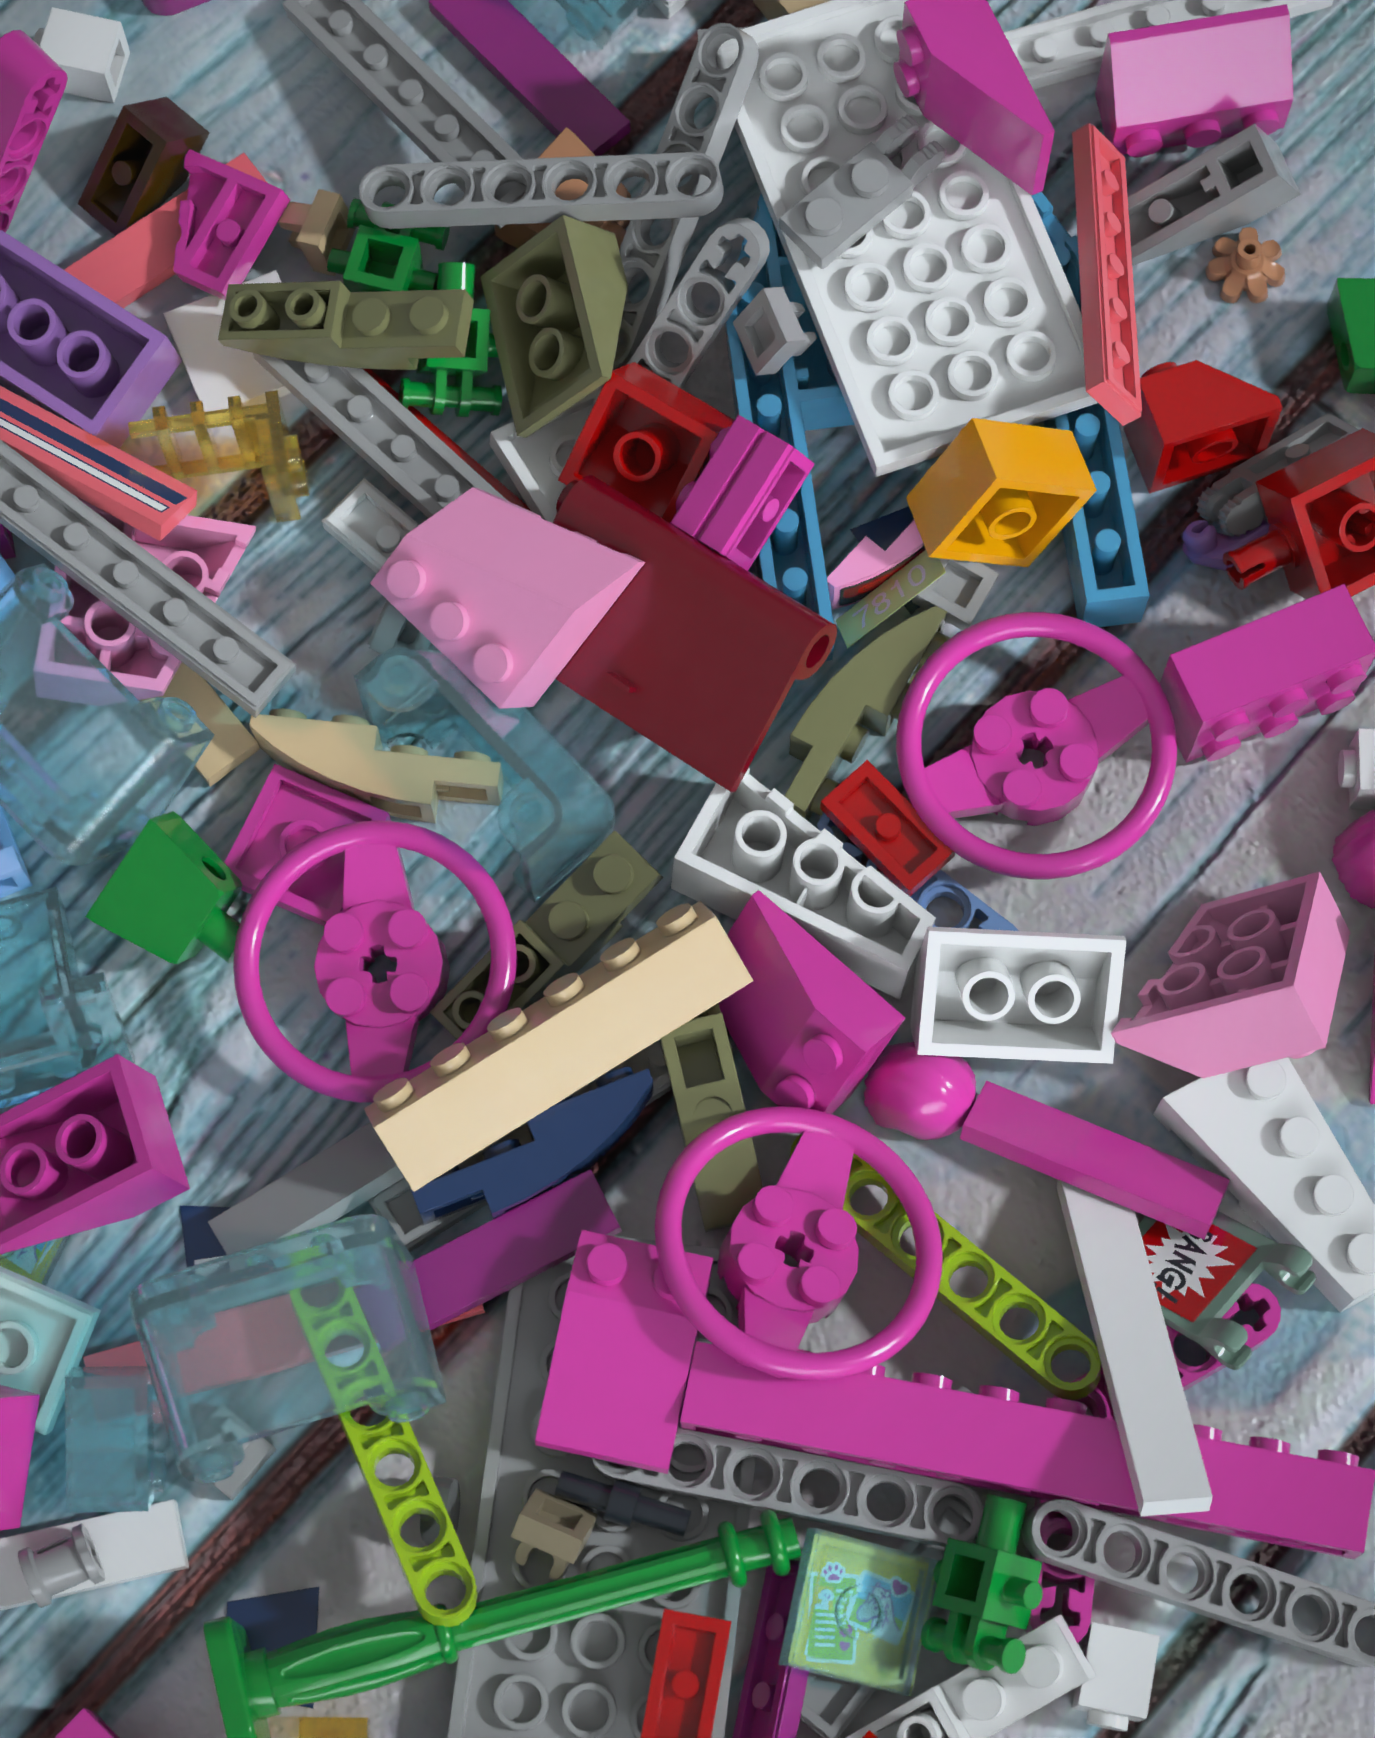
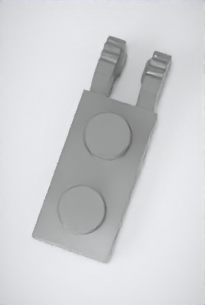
[779,115,946,270]
[1196,413,1359,537]

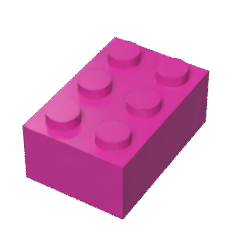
[1160,584,1375,763]

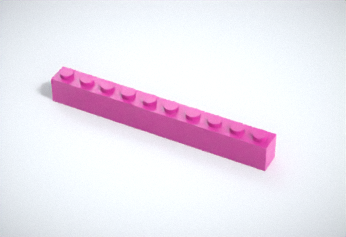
[680,1341,1375,1560]

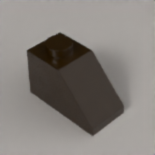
[78,97,210,236]

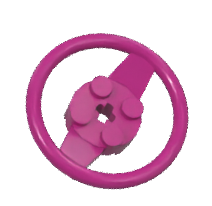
[896,612,1177,880]
[233,821,517,1103]
[655,1106,943,1380]

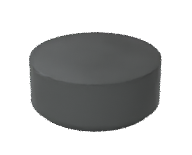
[420,1477,460,1545]

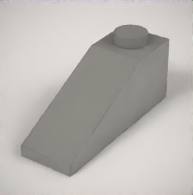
[1128,124,1301,266]

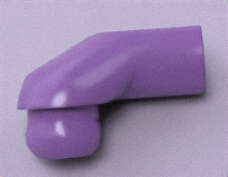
[1183,519,1269,571]

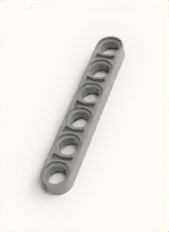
[613,23,759,370]
[359,152,724,229]
[591,1428,984,1547]
[1022,1499,1375,1668]

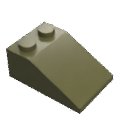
[480,215,628,438]

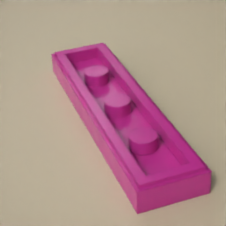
[960,1081,1230,1240]

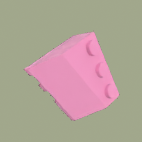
[370,487,645,709]
[35,497,256,707]
[1111,872,1350,1078]

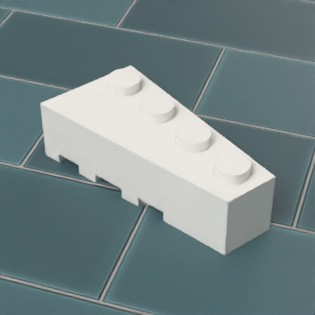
[671,768,936,1000]
[1153,1057,1375,1313]

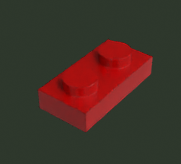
[820,760,955,897]
[640,1609,732,1738]

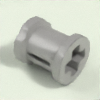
[18,1523,105,1608]

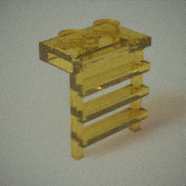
[128,390,310,523]

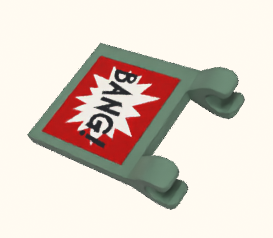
[1138,1211,1316,1370]

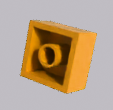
[906,418,1097,567]

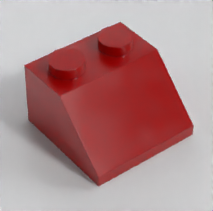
[1123,360,1283,494]
[558,362,734,523]

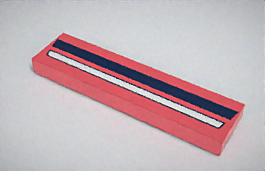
[0,386,197,541]

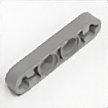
[628,218,770,389]

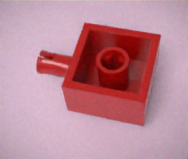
[1223,428,1375,599]

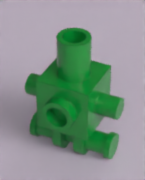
[327,198,450,292]
[399,262,502,417]
[921,1494,1043,1674]

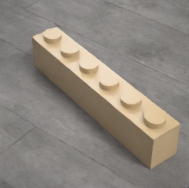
[364,901,753,1192]

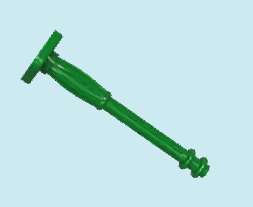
[203,1509,802,1738]

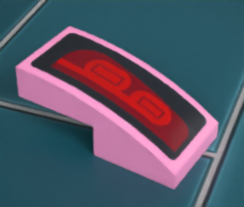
[827,520,926,610]

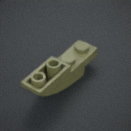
[218,281,474,370]
[785,606,950,821]
[430,830,664,1039]
[659,1003,763,1232]

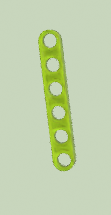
[790,1134,1101,1400]
[290,1259,477,1627]

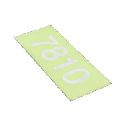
[835,550,946,649]

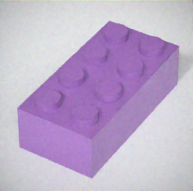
[0,229,183,449]

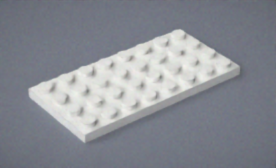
[716,0,1098,477]

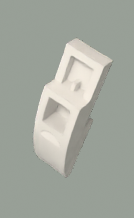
[846,1615,1096,1738]

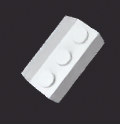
[910,926,1126,1064]

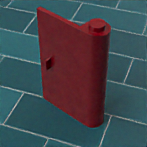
[552,475,837,792]

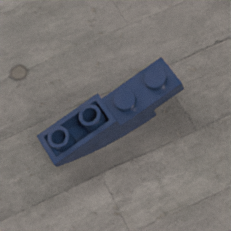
[410,1067,654,1225]

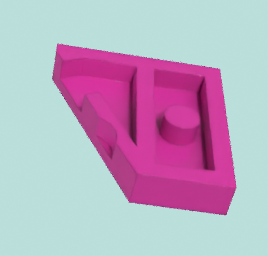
[173,149,290,300]

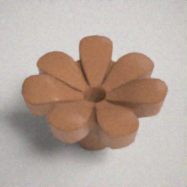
[1205,227,1285,303]

